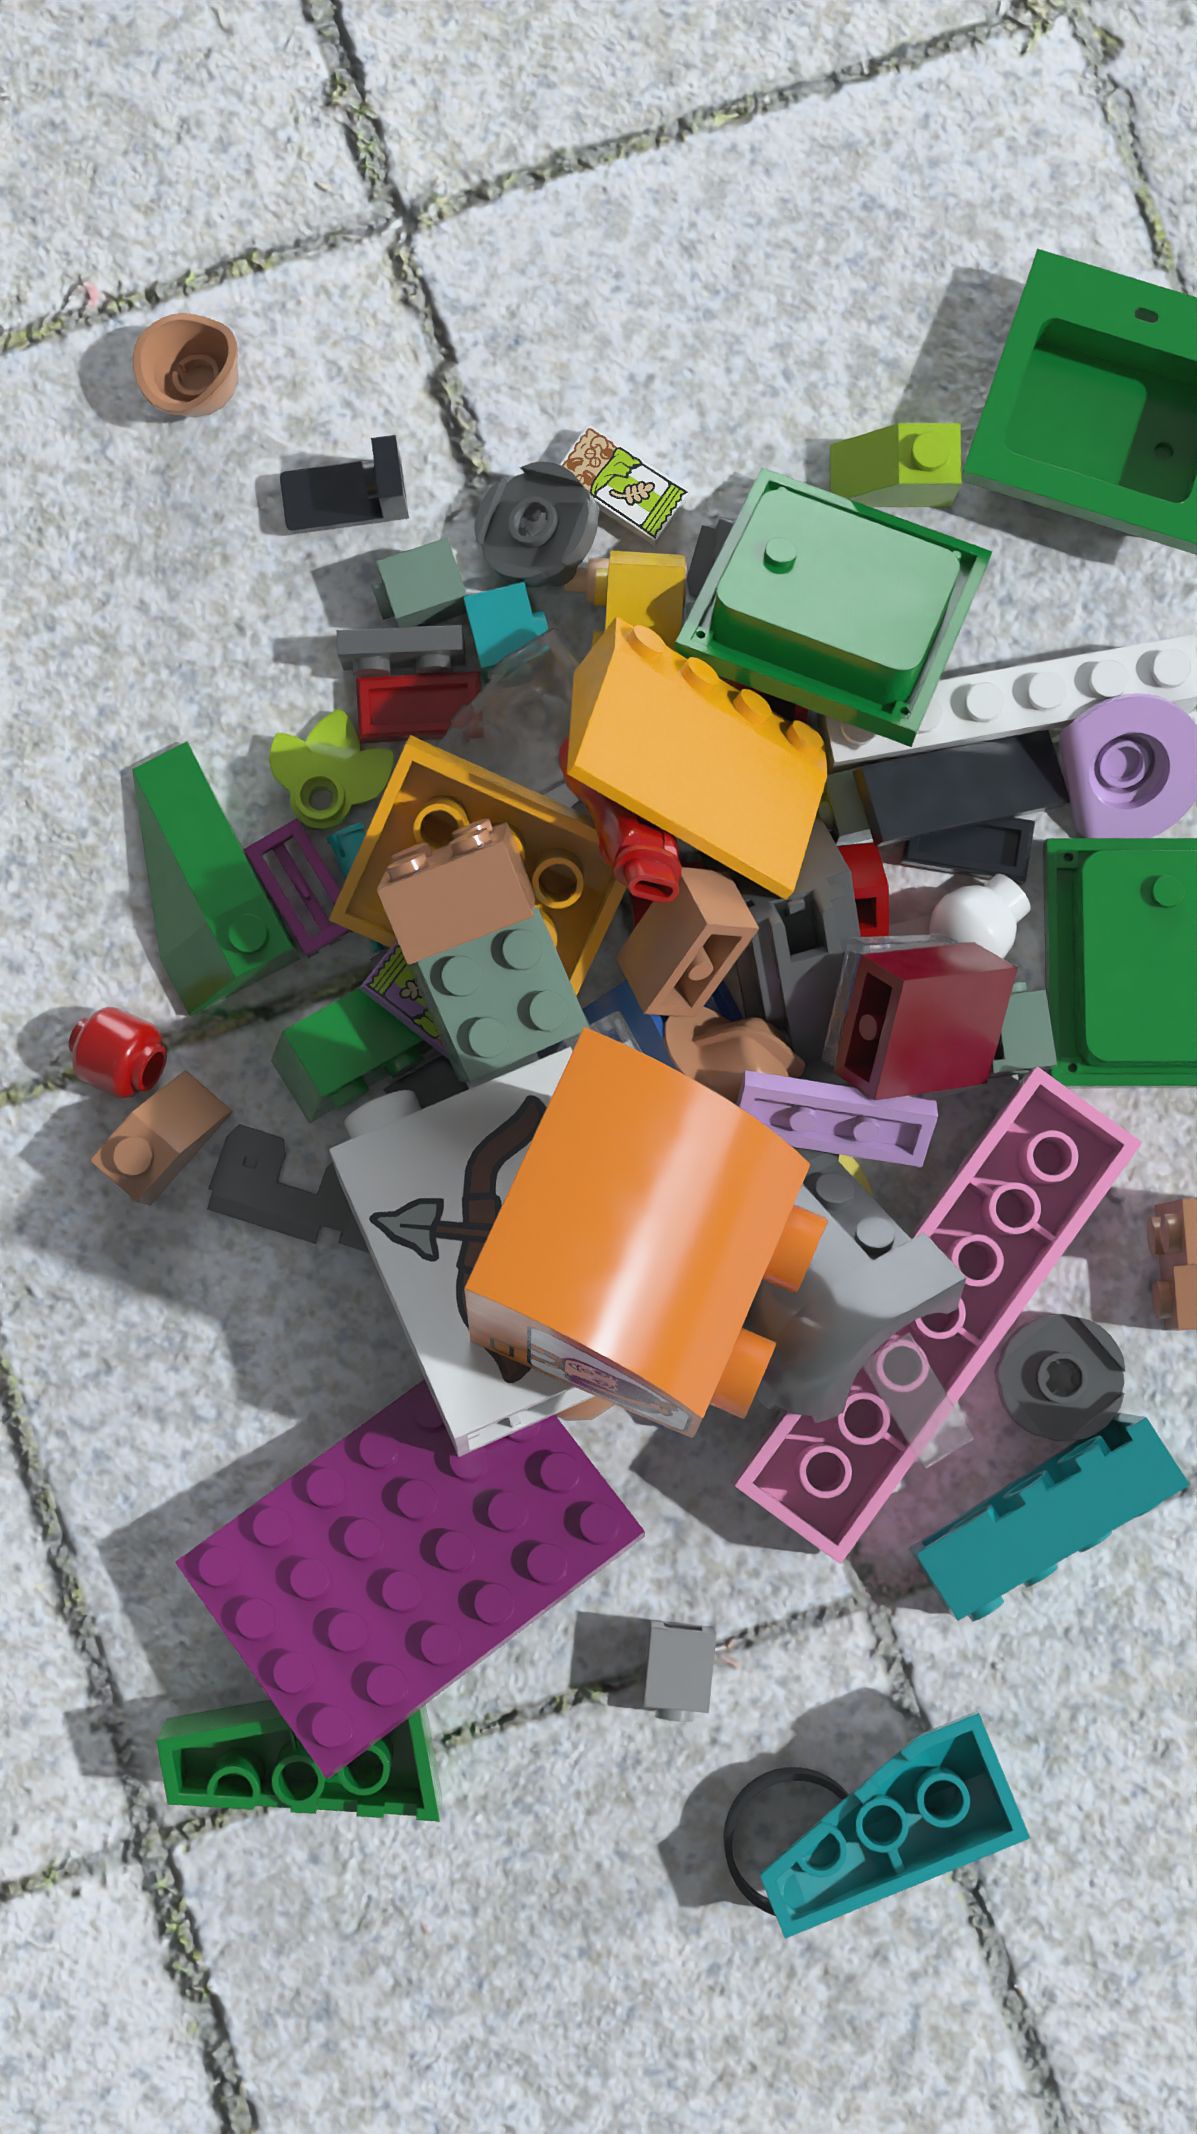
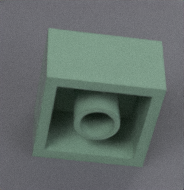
[408,907,590,1082]

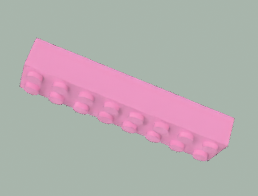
[731,1067,1143,1565]

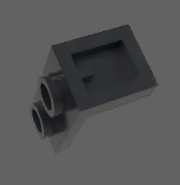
[280,435,409,534]

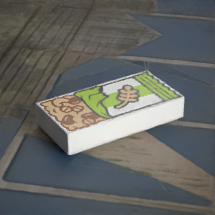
[560,424,690,547]

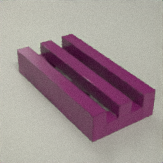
[243,818,354,959]

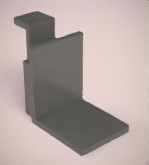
[697,812,863,1088]

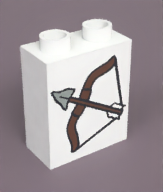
[329,1047,595,1457]

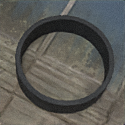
[723,1767,849,1916]

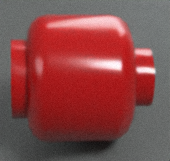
[68,1007,167,1098]

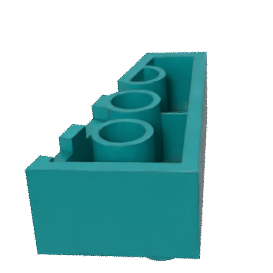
[908,1413,1190,1622]

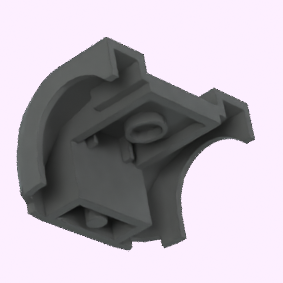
[741,1147,967,1423]

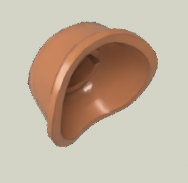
[132,313,239,418]

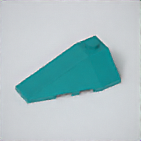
[759,1711,1030,1939]

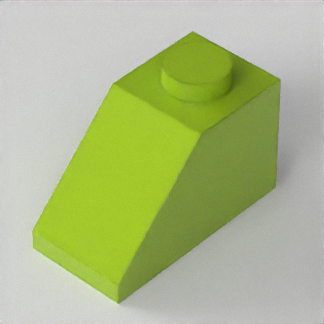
[829,423,962,507]

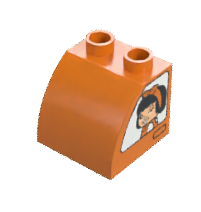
[464,1027,828,1439]

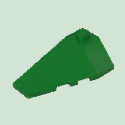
[132,741,301,1016]

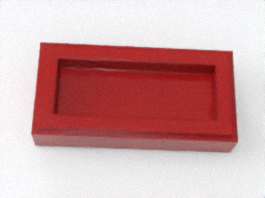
[356,671,484,743]

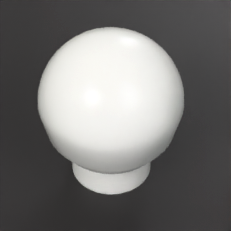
[929,874,1031,959]

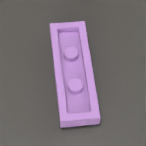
[736,1070,938,1167]

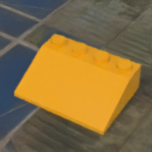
[567,616,828,900]
[328,735,627,996]

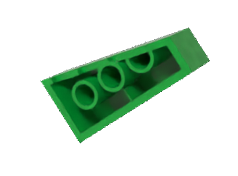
[271,988,434,1124]
[156,1699,442,1822]

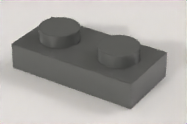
[336,625,466,678]

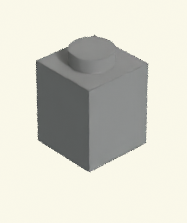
[643,1620,716,1722]

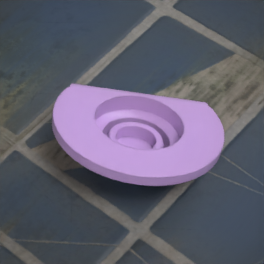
[1059,693,1197,838]

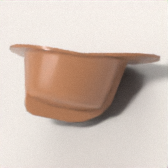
[664,1006,805,1105]

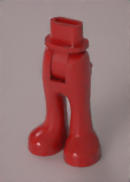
[558,736,682,903]

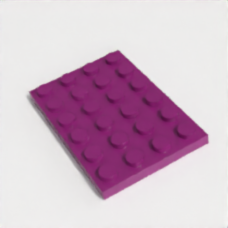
[175,1379,645,1779]

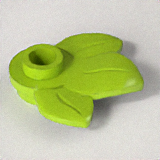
[269,709,394,830]

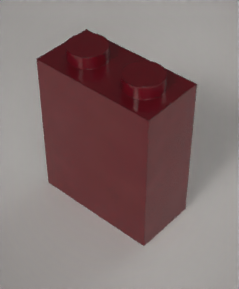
[833,942,1018,1101]

